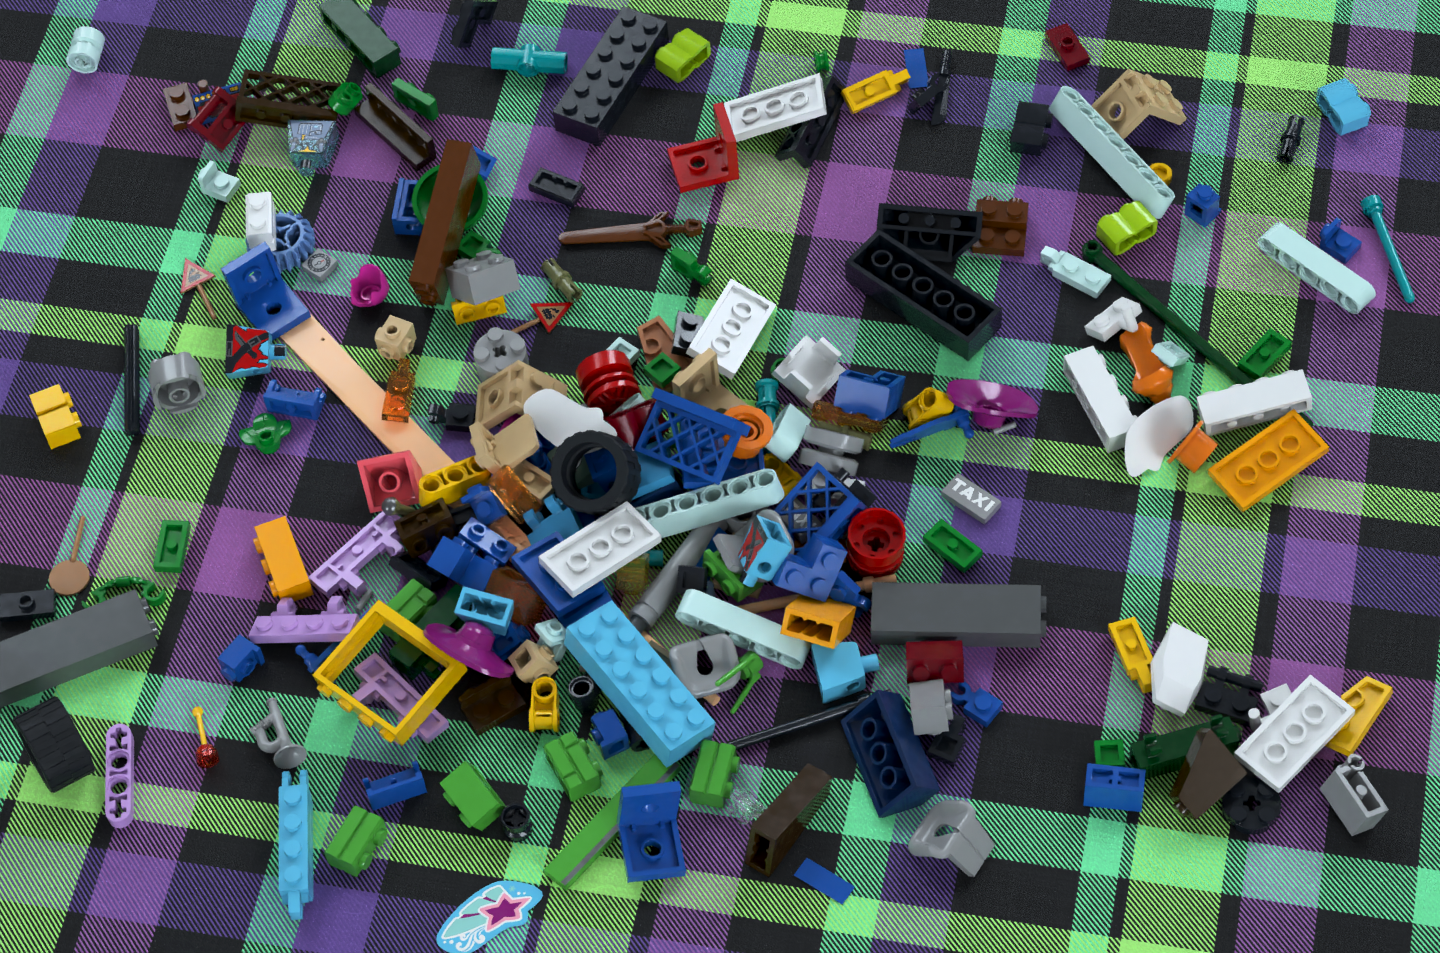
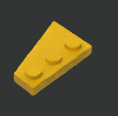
[1325,676,1393,756]

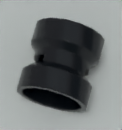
[501,803,533,842]

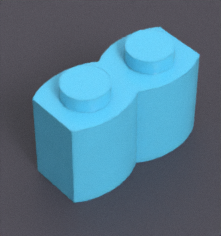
[1316,78,1371,136]

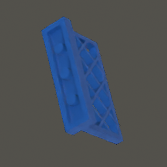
[634,387,751,485]
[774,462,868,557]

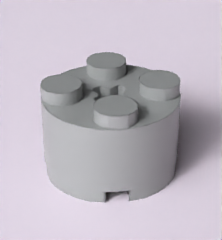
[473,327,529,382]
[148,352,206,414]

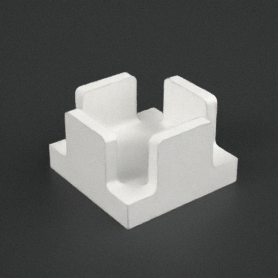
[772,335,846,409]

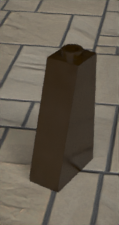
[745,763,832,877]

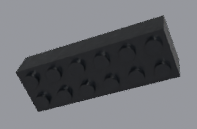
[553,6,669,147]
[845,229,1002,361]

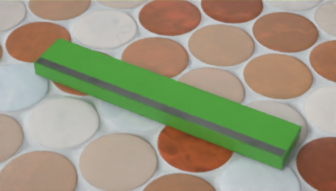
[544,754,681,891]

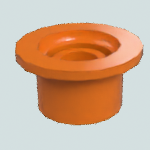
[722,405,773,459]
[1166,420,1218,473]

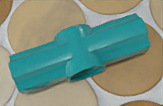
[491,44,568,77]

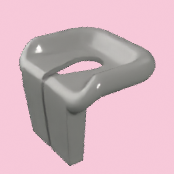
[713,509,795,583]
[669,633,741,699]
[908,800,995,877]

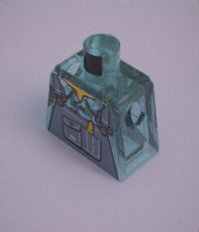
[288,120,339,177]

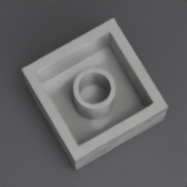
[445,250,521,305]

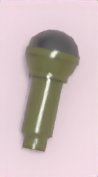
[382,497,416,516]

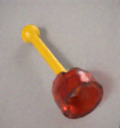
[192,706,219,768]

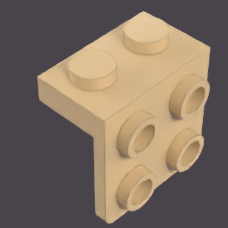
[469,414,540,479]

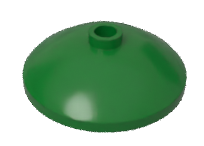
[412,165,489,232]

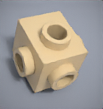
[375,315,416,362]
[508,640,559,684]

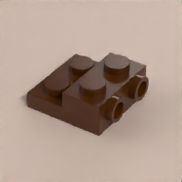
[972,196,1029,257]

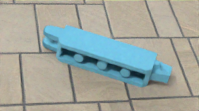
[279,769,314,920]

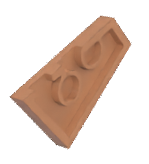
[637,315,693,393]

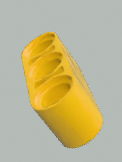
[419,455,491,507]

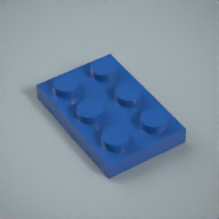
[511,531,605,618]

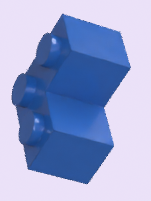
[833,369,906,421]
[772,533,848,602]
[427,536,506,594]

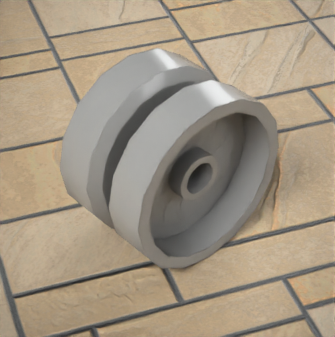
[797,425,865,476]

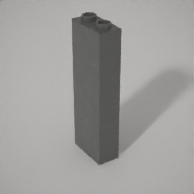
[871,582,1046,648]
[0,589,159,708]

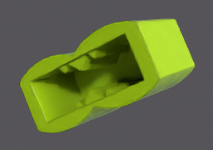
[655,28,711,83]
[1096,201,1158,256]

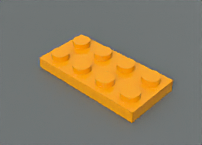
[1208,409,1329,513]

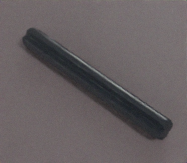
[124,324,140,436]

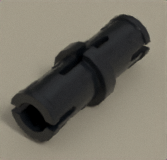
[1277,115,1305,165]

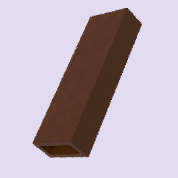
[409,139,481,306]

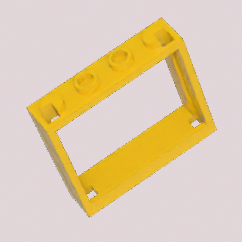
[313,599,468,746]

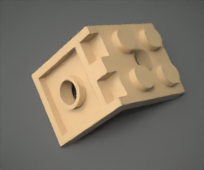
[1091,69,1187,140]
[672,348,749,416]
[475,360,568,430]

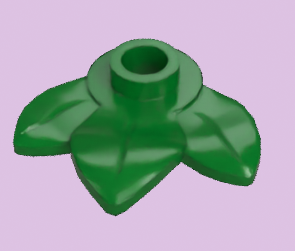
[239,413,292,454]

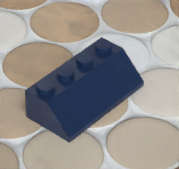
[840,690,940,818]

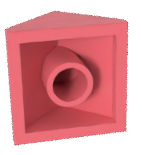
[357,450,422,513]

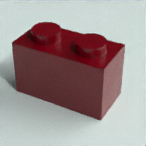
[906,640,964,684]

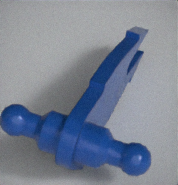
[889,404,974,449]
[295,608,370,683]

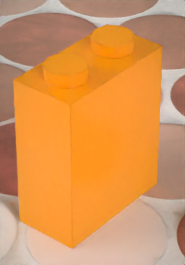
[780,594,857,649]

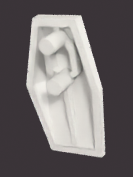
[1150,622,1209,717]

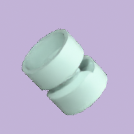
[66,26,105,73]

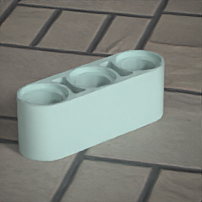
[764,403,811,463]

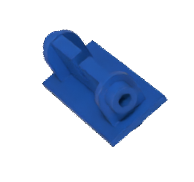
[458,517,517,568]

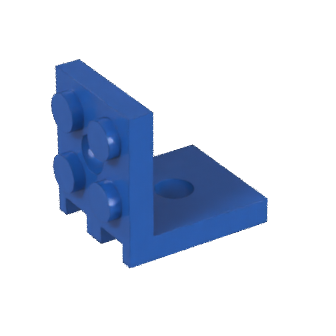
[221,241,311,341]
[617,781,686,883]

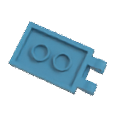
[581,437,675,500]
[523,494,606,581]

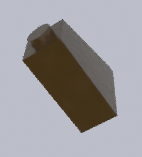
[1169,728,1247,820]

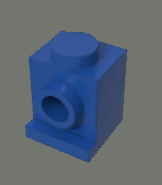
[1185,183,1221,228]
[217,634,265,682]
[591,709,630,760]

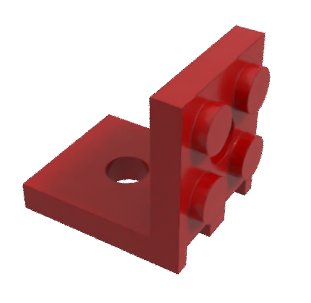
[667,102,739,193]

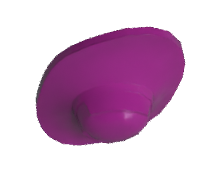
[946,379,1038,429]
[423,621,514,678]

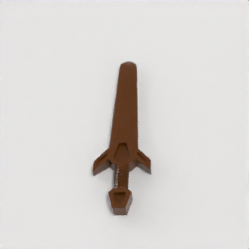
[558,211,702,249]

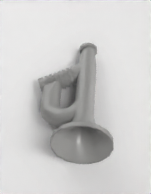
[249,697,307,769]

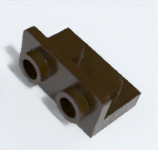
[394,497,460,558]
[458,677,527,736]

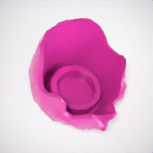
[350,264,390,307]

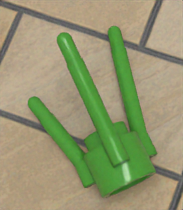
[715,651,764,714]

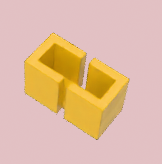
[29,384,82,449]

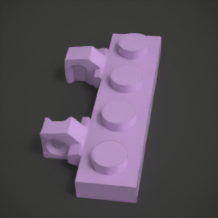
[308,511,405,598]
[248,596,360,644]
[352,652,449,745]

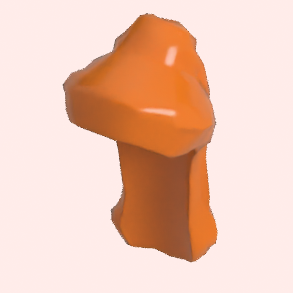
[1119,321,1173,404]

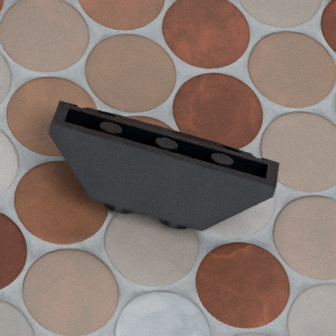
[877,203,983,263]

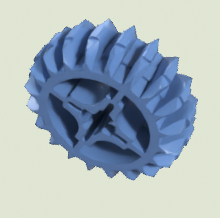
[246,209,316,274]

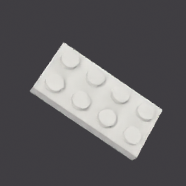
[724,73,827,142]
[686,279,776,380]
[539,501,662,598]
[1234,675,1355,793]

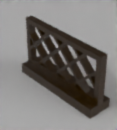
[235,69,341,136]

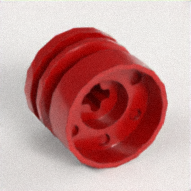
[575,350,642,420]
[846,508,906,578]

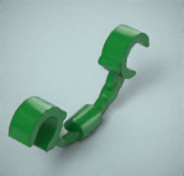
[81,575,167,609]

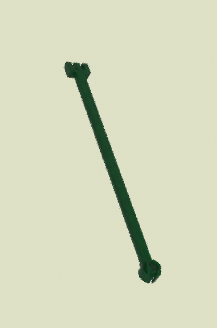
[1082,240,1314,427]

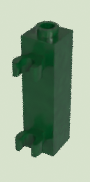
[389,583,472,681]
[1129,714,1242,780]

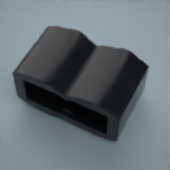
[1010,101,1053,156]

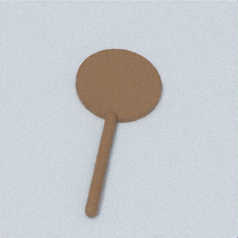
[49,515,90,596]

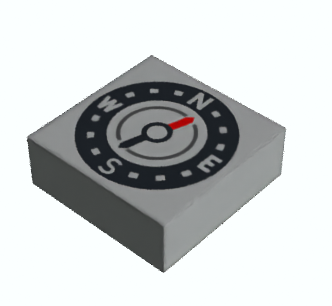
[301,248,339,283]

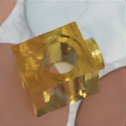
[616,553,650,595]

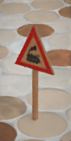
[181,258,217,320]
[510,302,573,334]

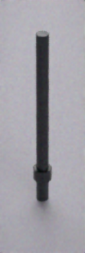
[728,689,891,751]

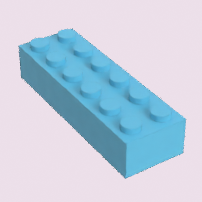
[564,600,716,768]

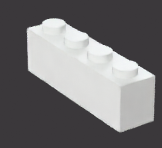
[1063,346,1138,453]
[1197,369,1312,436]

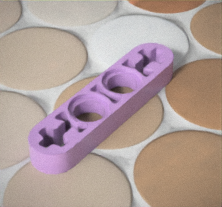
[105,724,134,828]

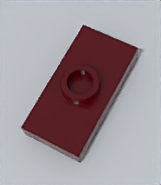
[1045,23,1090,71]

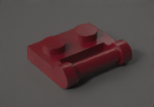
[186,86,246,153]

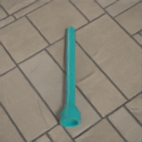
[1360,195,1415,303]

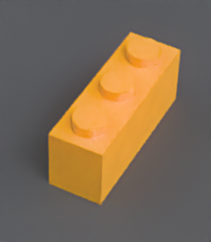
[253,516,314,601]

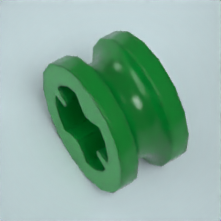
[813,49,829,73]

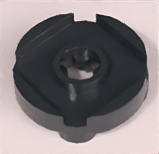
[1221,777,1281,835]

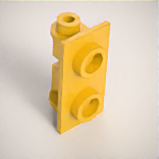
[451,296,507,325]

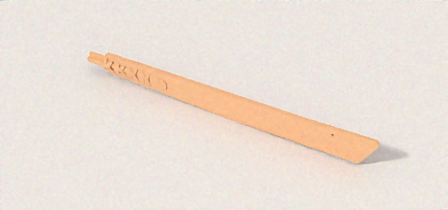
[280,314,531,563]

